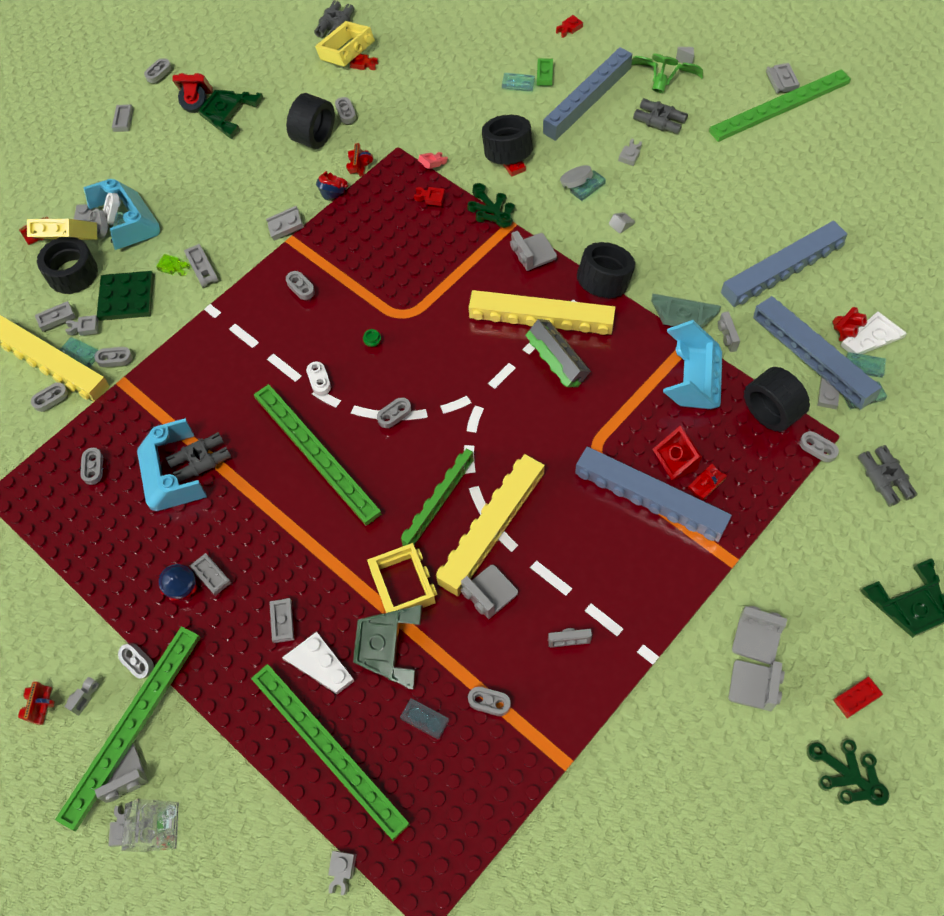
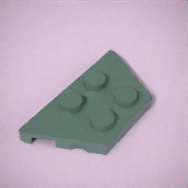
[651,293,721,328]

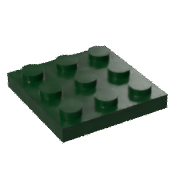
[97,271,154,321]

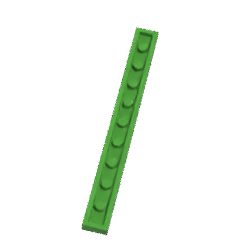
[709,69,851,142]
[254,384,382,526]
[55,626,201,832]
[251,664,410,841]

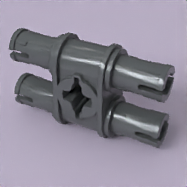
[314,0,355,37]
[633,98,688,135]
[166,432,231,483]
[858,445,918,507]

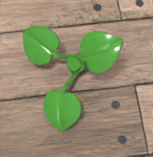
[631,53,703,93]

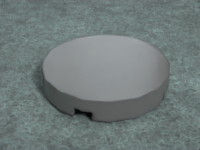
[560,165,593,188]

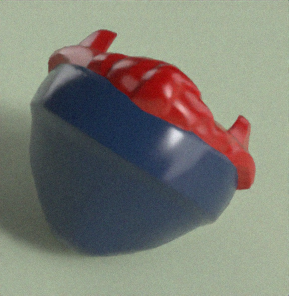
[316,171,348,200]
[159,564,197,601]

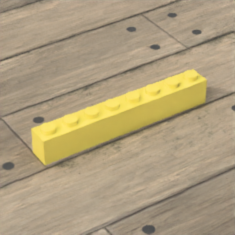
[469,290,615,335]
[0,315,110,401]
[436,454,545,596]

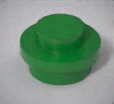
[363,329,381,347]

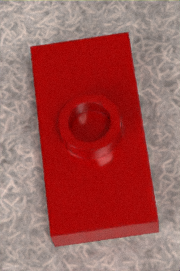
[833,677,883,719]

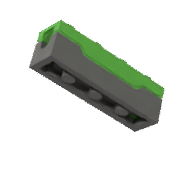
[525,319,591,387]

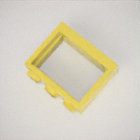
[315,21,375,67]
[27,219,97,240]
[367,543,437,613]

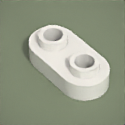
[103,193,121,225]
[306,362,331,395]

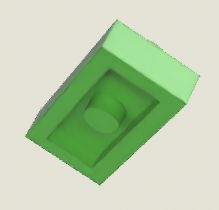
[537,58,553,86]

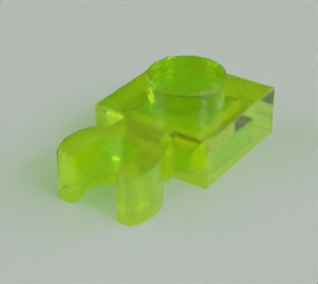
[156,254,190,276]

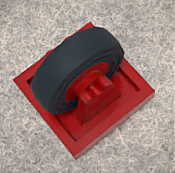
[173,73,213,113]

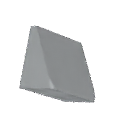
[676,47,694,64]
[609,212,635,233]

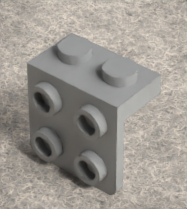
[510,231,557,271]
[461,565,518,619]
[732,606,787,665]
[728,660,785,711]
[95,744,148,803]

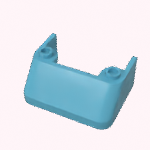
[83,179,160,250]
[663,320,722,409]
[137,418,207,511]

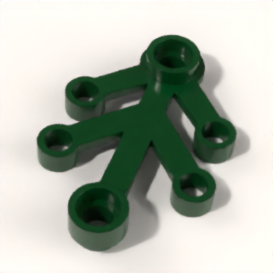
[467,183,515,228]
[807,740,889,806]

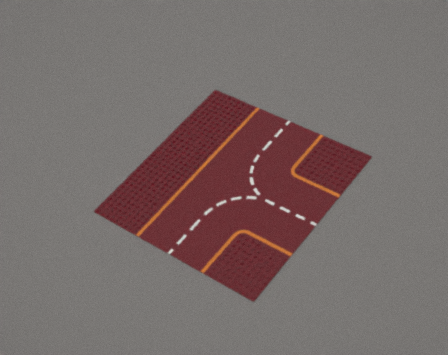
[0,147,839,916]

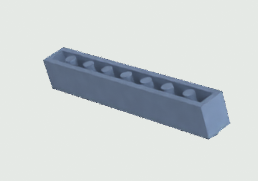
[543,47,633,141]
[721,220,848,307]
[753,296,882,410]
[575,446,732,542]

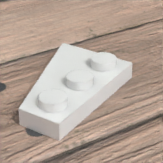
[841,312,907,357]
[282,632,354,694]

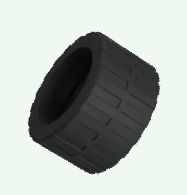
[286,93,335,149]
[482,114,533,165]
[37,237,98,294]
[577,242,636,298]
[744,367,810,432]

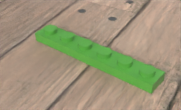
[401,448,474,546]

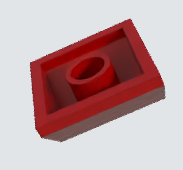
[653,426,702,480]

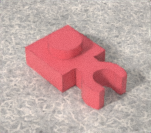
[418,152,448,169]

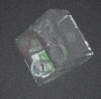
[121,799,179,852]

